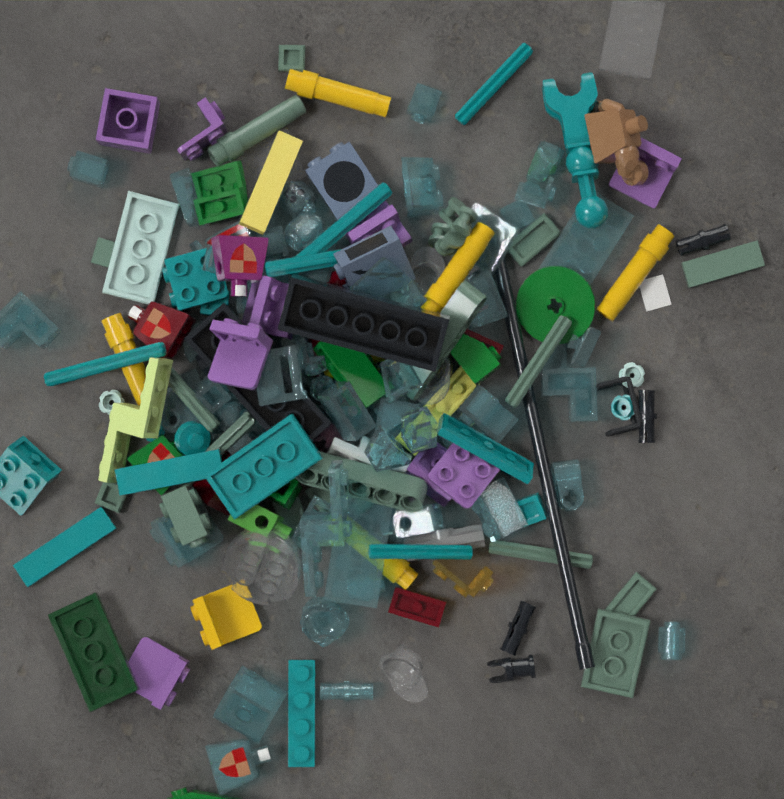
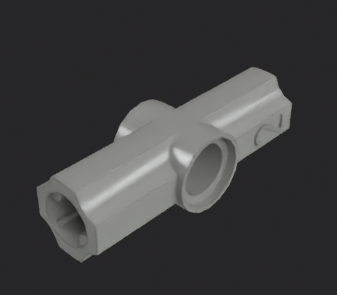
[403,524,485,561]

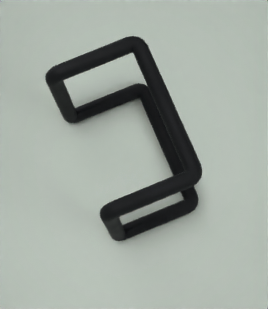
[594,376,642,437]

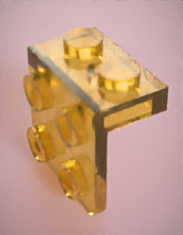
[432,560,494,598]

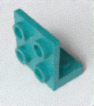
[0,436,62,515]

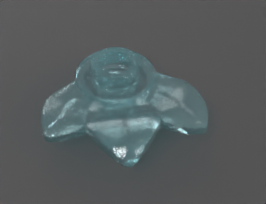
[161,386,203,433]

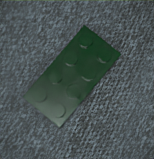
[48,592,140,712]

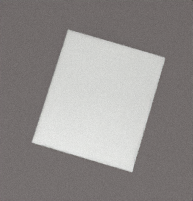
[639,274,672,312]

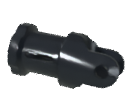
[487,654,536,683]

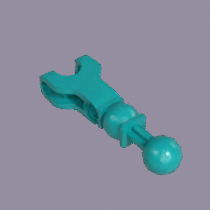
[542,72,608,229]

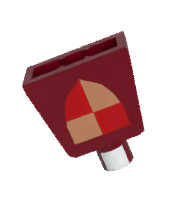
[128,301,197,360]

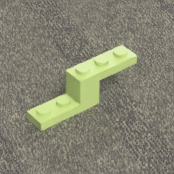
[98,357,173,483]

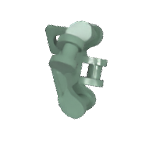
[428,197,478,269]

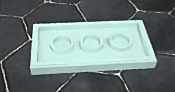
[102,191,179,305]

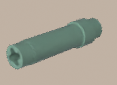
[207,95,306,167]

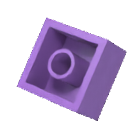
[96,88,160,154]

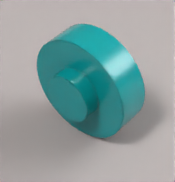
[174,421,211,455]

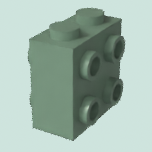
[159,485,213,548]

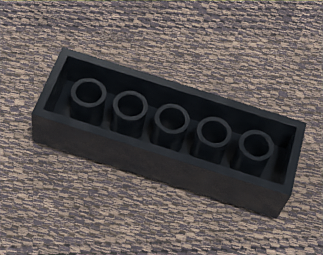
[277,274,450,372]
[184,303,333,442]

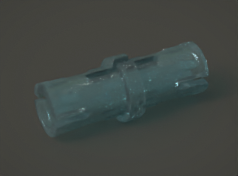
[320,681,373,702]

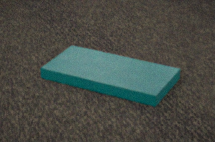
[204,414,323,520]

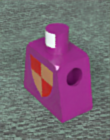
[211,235,268,297]

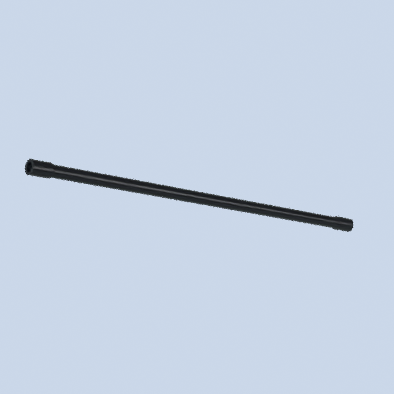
[488,227,595,670]

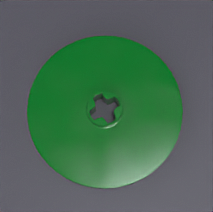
[516,266,595,344]

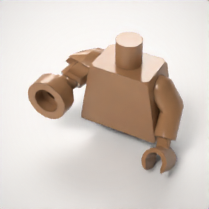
[585,99,649,186]

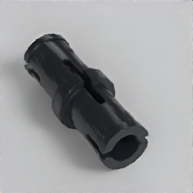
[675,224,731,256]
[638,390,657,443]
[500,601,536,656]

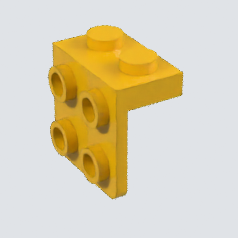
[190,581,262,650]

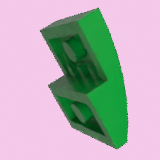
[191,160,248,225]

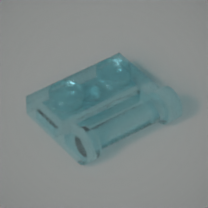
[257,345,308,406]

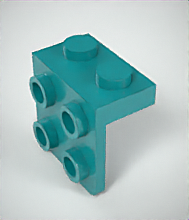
[162,247,228,312]

